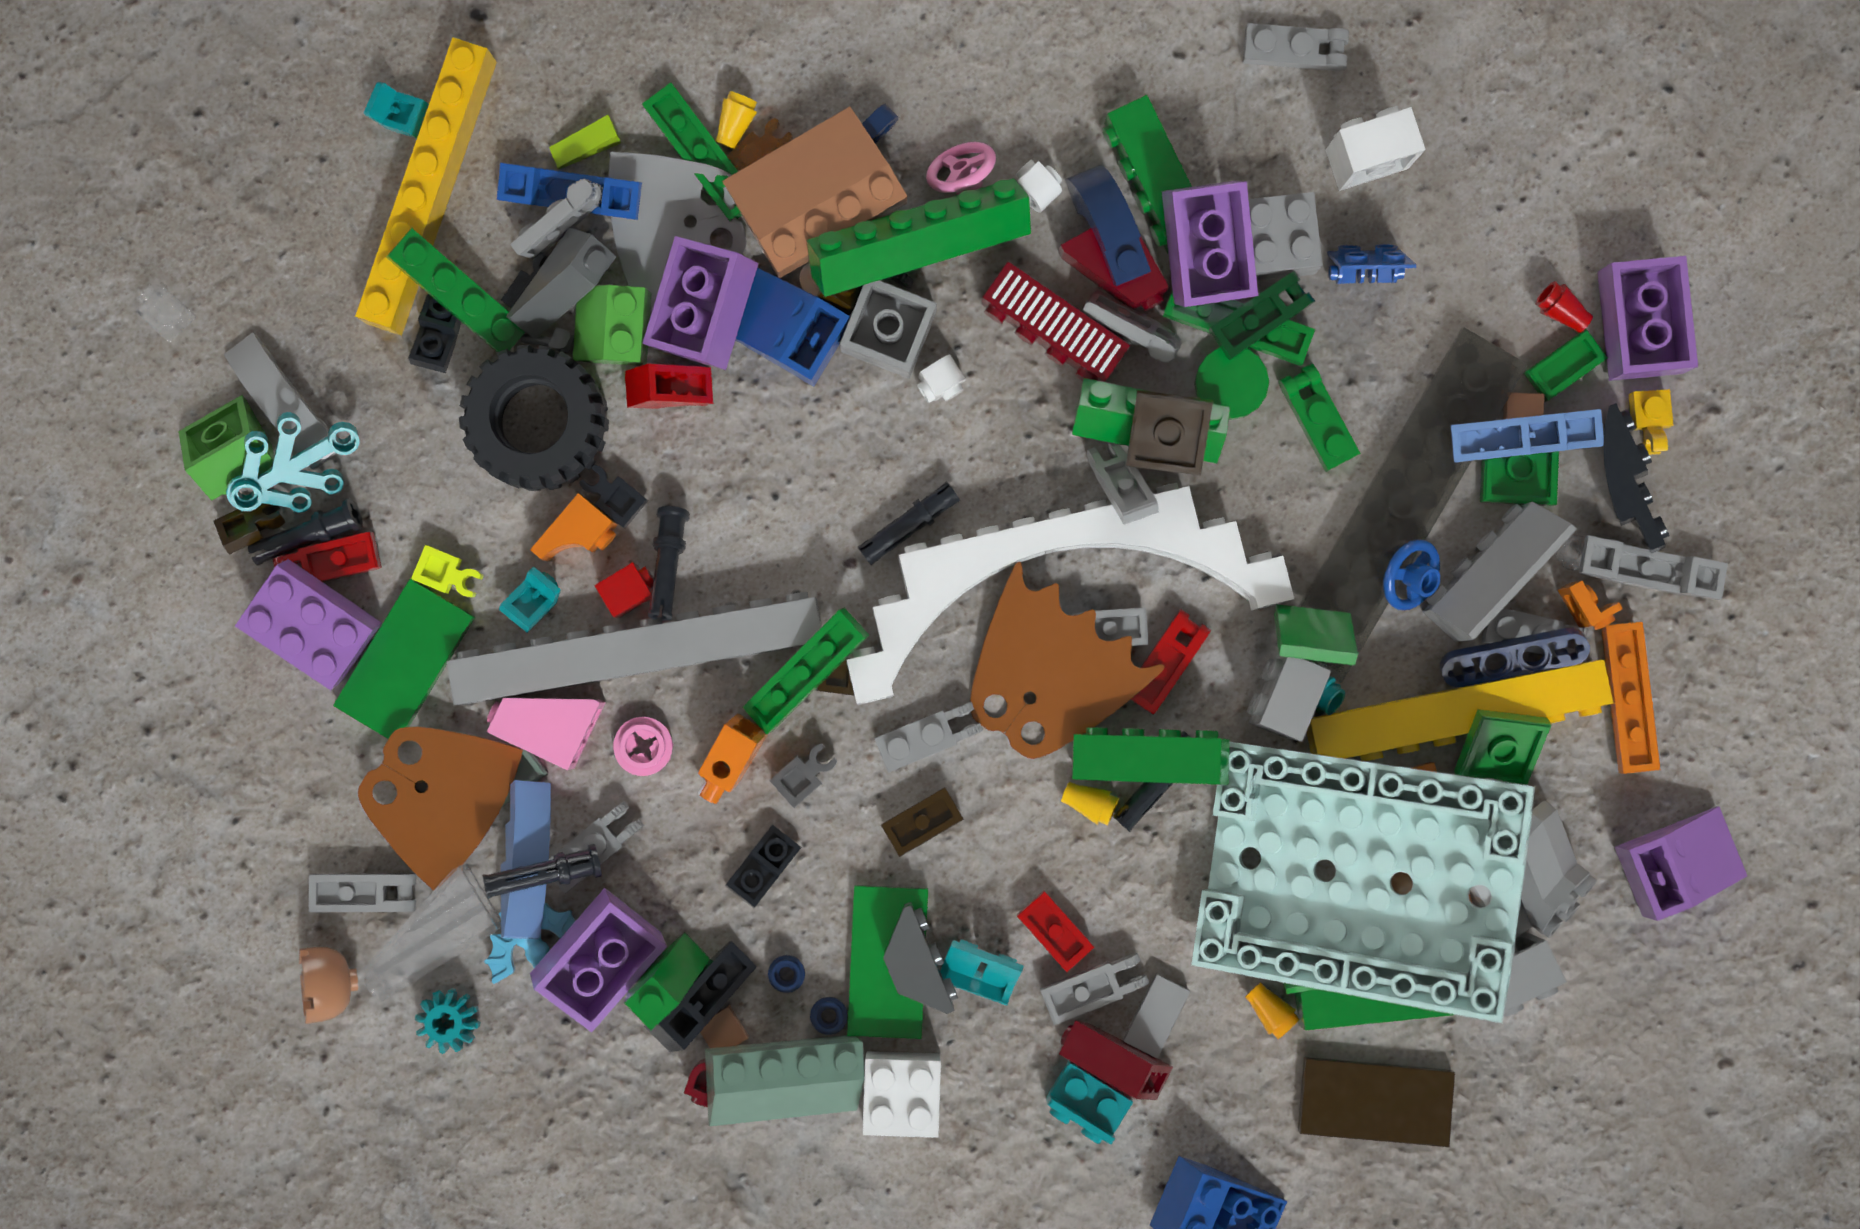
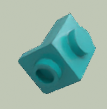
[364,81,429,139]
[499,567,561,633]

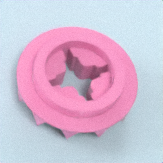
[613,717,674,776]

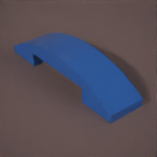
[497,163,642,220]

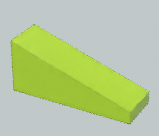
[549,115,621,170]

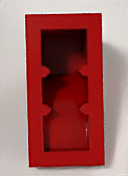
[625,363,714,409]

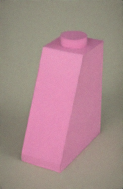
[487,698,606,770]

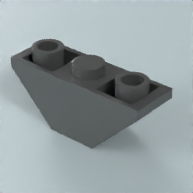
[883,902,958,1014]

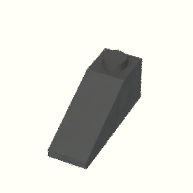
[506,227,616,339]

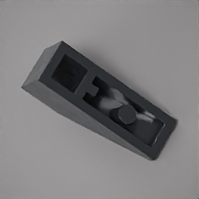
[644,941,757,1052]

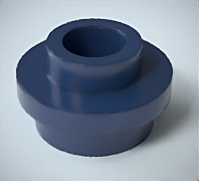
[768,955,805,993]
[810,997,848,1035]

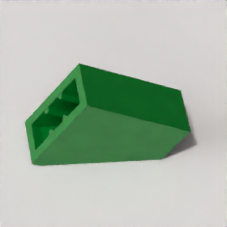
[624,932,710,1030]

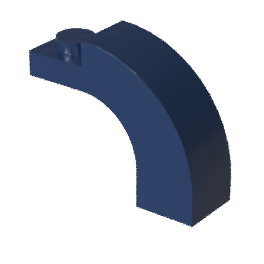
[1065,165,1151,286]

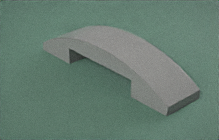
[224,332,336,470]
[1579,535,1728,600]

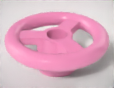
[926,142,996,195]

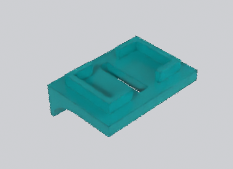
[940,939,1024,1006]

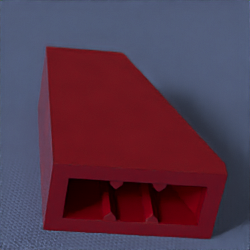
[1058,228,1169,311]
[1059,1020,1173,1100]

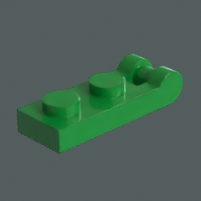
[1278,363,1361,472]

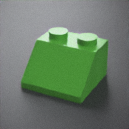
[573,285,652,366]
[178,395,274,501]

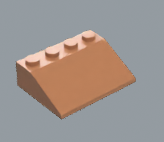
[722,106,908,279]

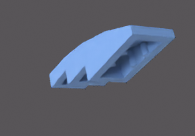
[1450,409,1604,462]
[501,780,551,939]

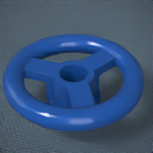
[1383,539,1440,610]

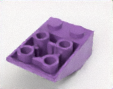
[1614,806,1747,921]

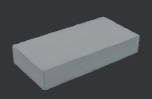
[1123,973,1191,1058]

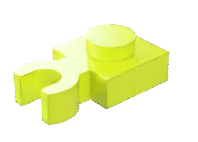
[411,545,484,598]

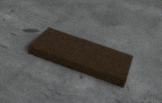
[1298,1057,1455,1147]

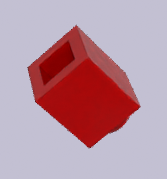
[594,562,654,619]

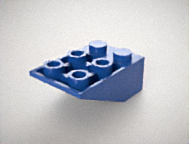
[735,268,850,387]
[1149,1156,1287,1229]

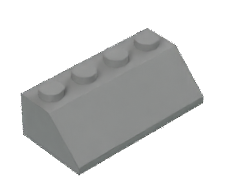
[1422,501,1577,642]

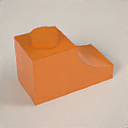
[530,493,618,562]

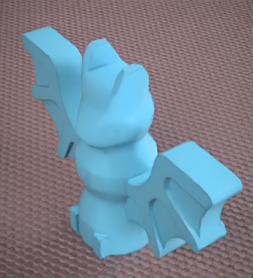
[484,903,575,984]

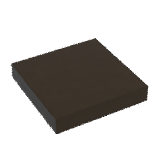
[1126,390,1213,476]

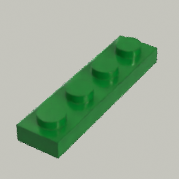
[642,82,742,222]
[386,228,525,353]
[1163,289,1315,366]
[742,607,869,735]

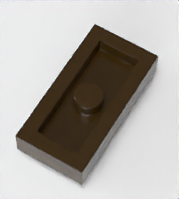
[881,787,964,857]

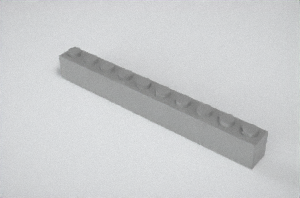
[446,592,822,705]

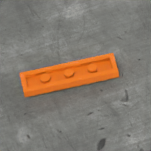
[1601,622,1661,774]

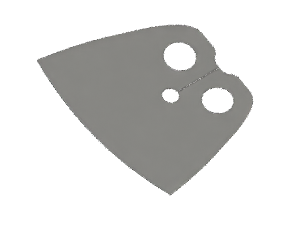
[609,152,746,311]

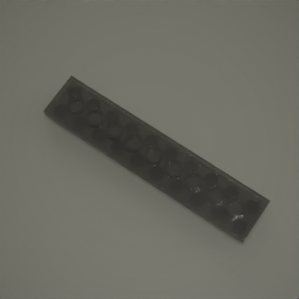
[1275,327,1528,683]

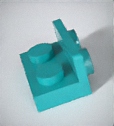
[1046,1060,1133,1145]

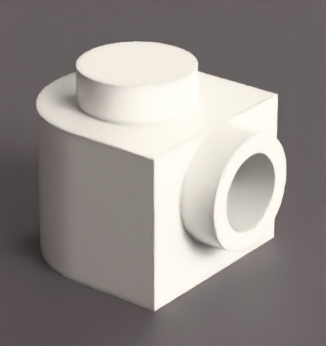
[1016,160,1062,213]
[917,354,966,403]

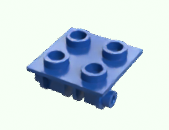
[1327,244,1417,284]

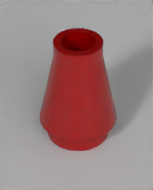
[1536,281,1593,333]

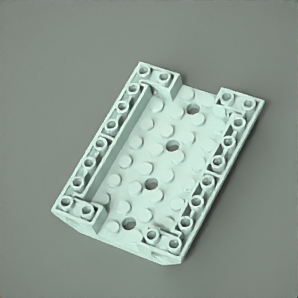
[1191,742,1534,1023]

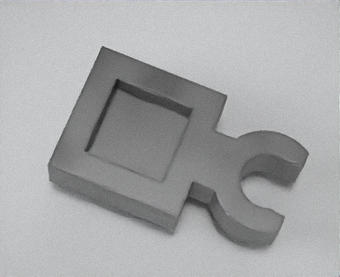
[769,743,837,808]

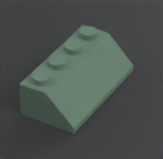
[705,1035,864,1126]

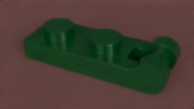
[1209,271,1315,360]

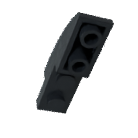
[1603,403,1670,554]

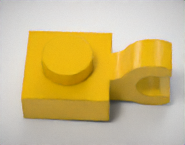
[1628,389,1674,455]

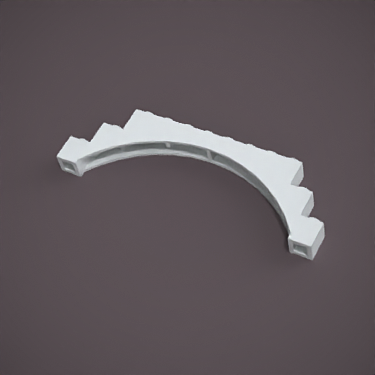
[847,483,1294,705]

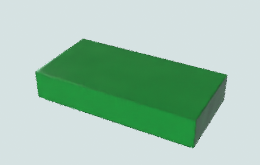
[1524,329,1608,402]

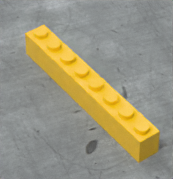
[355,37,497,336]
[1306,659,1614,761]

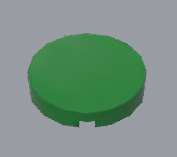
[1194,347,1269,420]

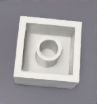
[1326,106,1426,191]
[863,1051,941,1138]

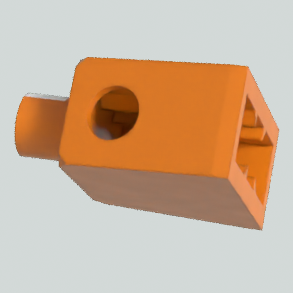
[698,713,768,804]

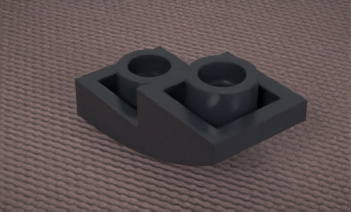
[408,293,461,373]
[725,824,802,909]

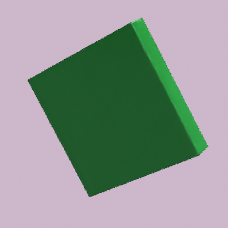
[1480,451,1559,506]
[1274,604,1358,665]
[1454,709,1552,786]

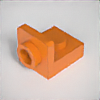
[1558,580,1623,630]

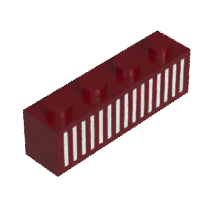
[982,262,1130,382]

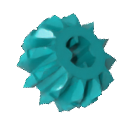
[415,988,481,1054]

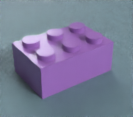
[1162,181,1258,307]
[642,236,758,370]
[1597,256,1698,381]
[235,559,382,690]
[530,888,667,1032]

